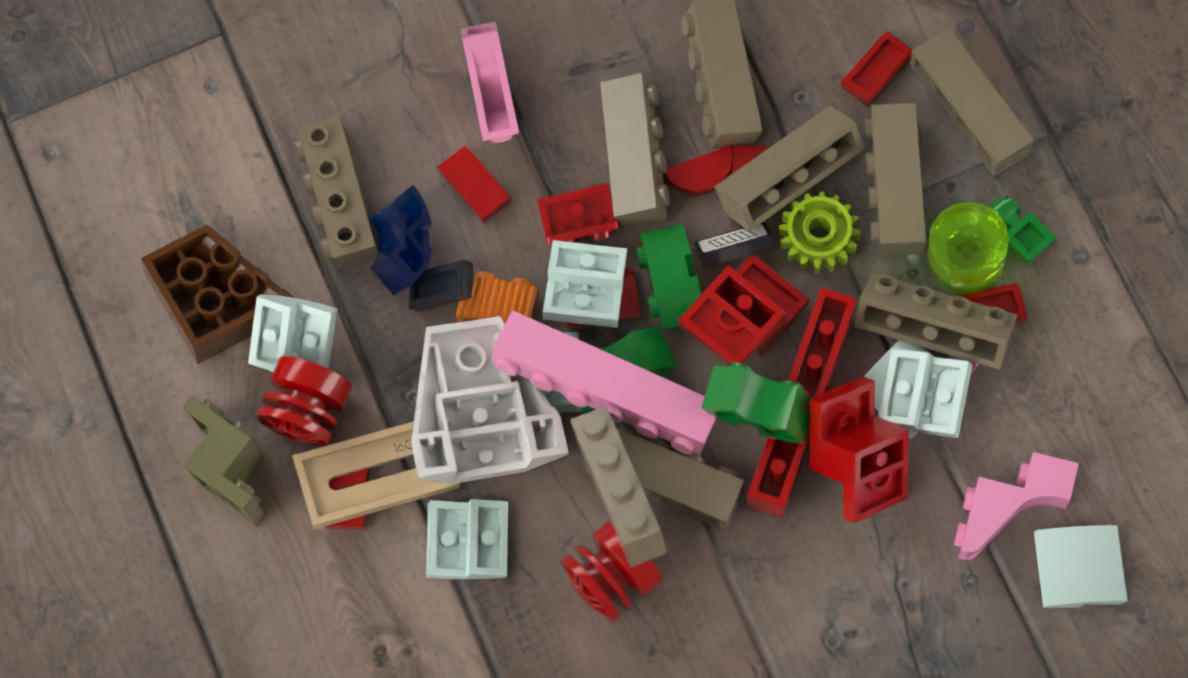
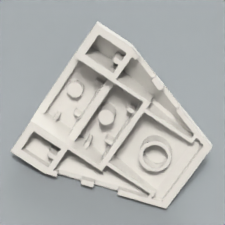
[411,316,569,484]

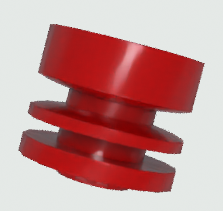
[255,356,352,447]
[560,520,663,624]

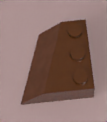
[141,224,294,364]

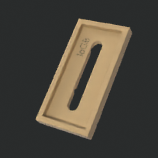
[292,421,460,530]

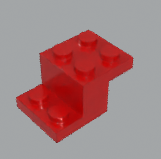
[678,254,809,366]
[810,376,909,524]

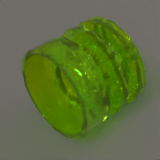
[927,202,1009,294]

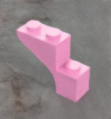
[460,22,519,143]
[954,452,1079,561]

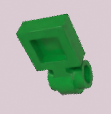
[984,196,1056,266]

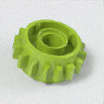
[779,192,860,274]

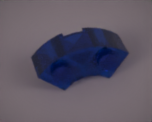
[370,184,432,296]

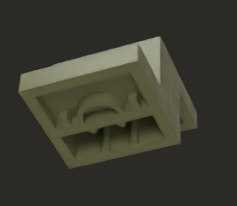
[182,396,266,527]

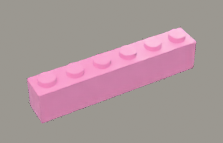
[491,310,717,456]

